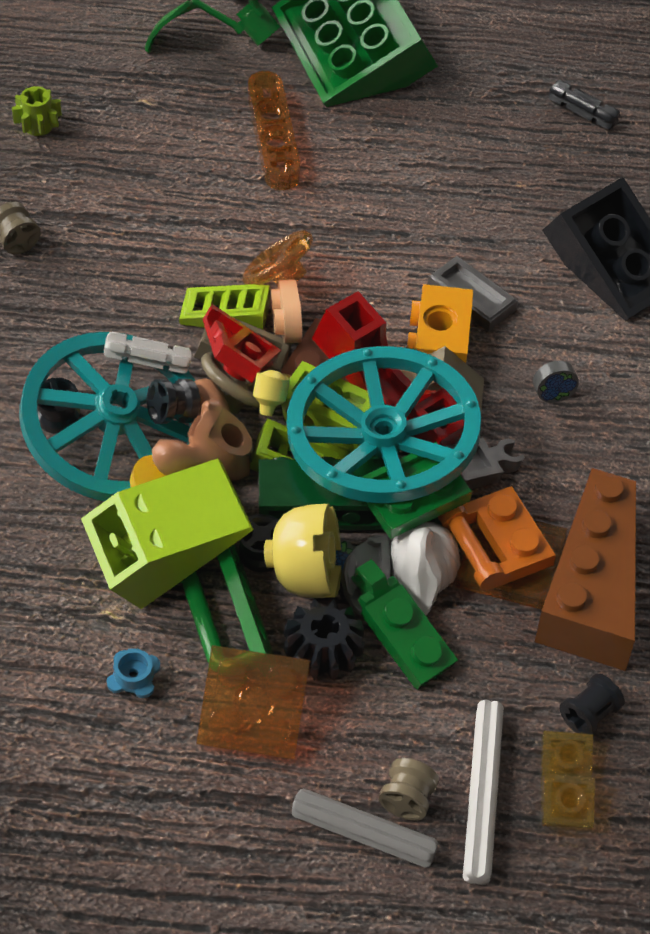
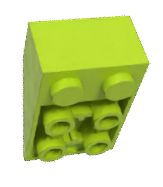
[81,458,254,609]

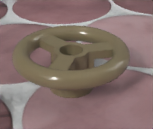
[201,352,260,414]

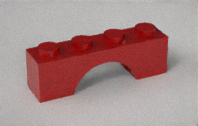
[312,291,464,446]

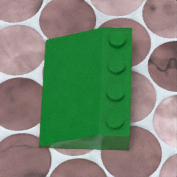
[272,0,438,107]

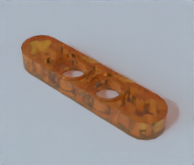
[248,71,300,190]

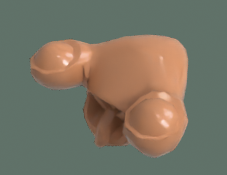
[152,378,252,482]

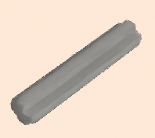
[292,789,438,868]

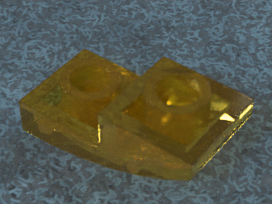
[541,731,595,830]

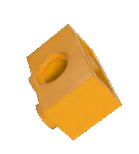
[407,284,474,363]

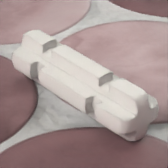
[104,332,192,374]

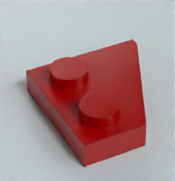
[202,304,282,383]

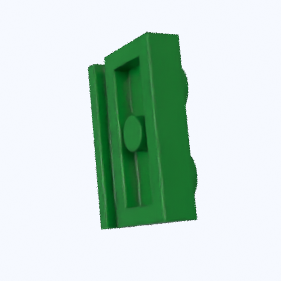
[362,442,472,539]

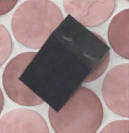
[542,177,650,321]

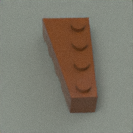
[535,468,636,671]

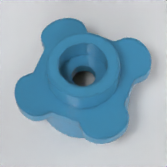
[107,649,161,698]

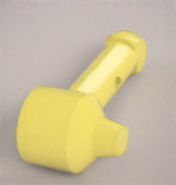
[253,370,291,416]

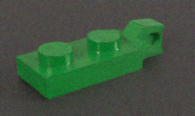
[351,559,458,690]

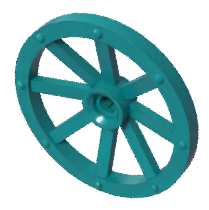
[19,332,196,501]
[287,346,481,503]

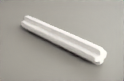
[463,700,504,885]

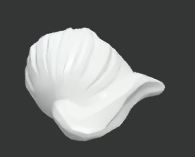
[390,522,461,616]

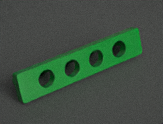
[181,544,281,680]

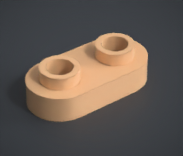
[270,280,302,344]

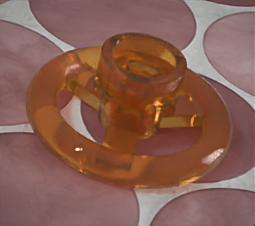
[242,230,313,287]

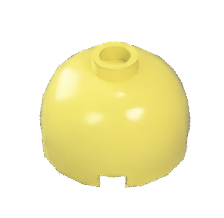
[264,504,341,598]

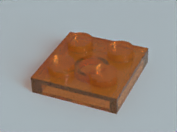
[196,645,311,759]

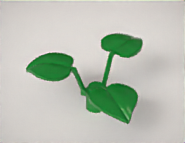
[145,0,280,54]

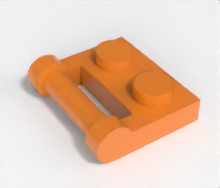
[438,486,556,591]

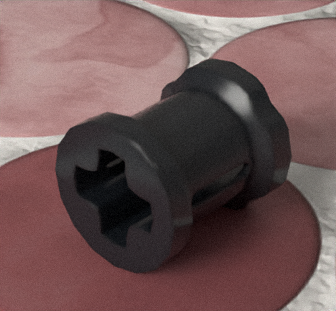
[559,673,625,738]

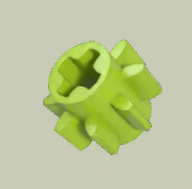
[12,86,62,136]

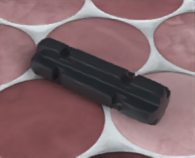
[548,80,620,130]

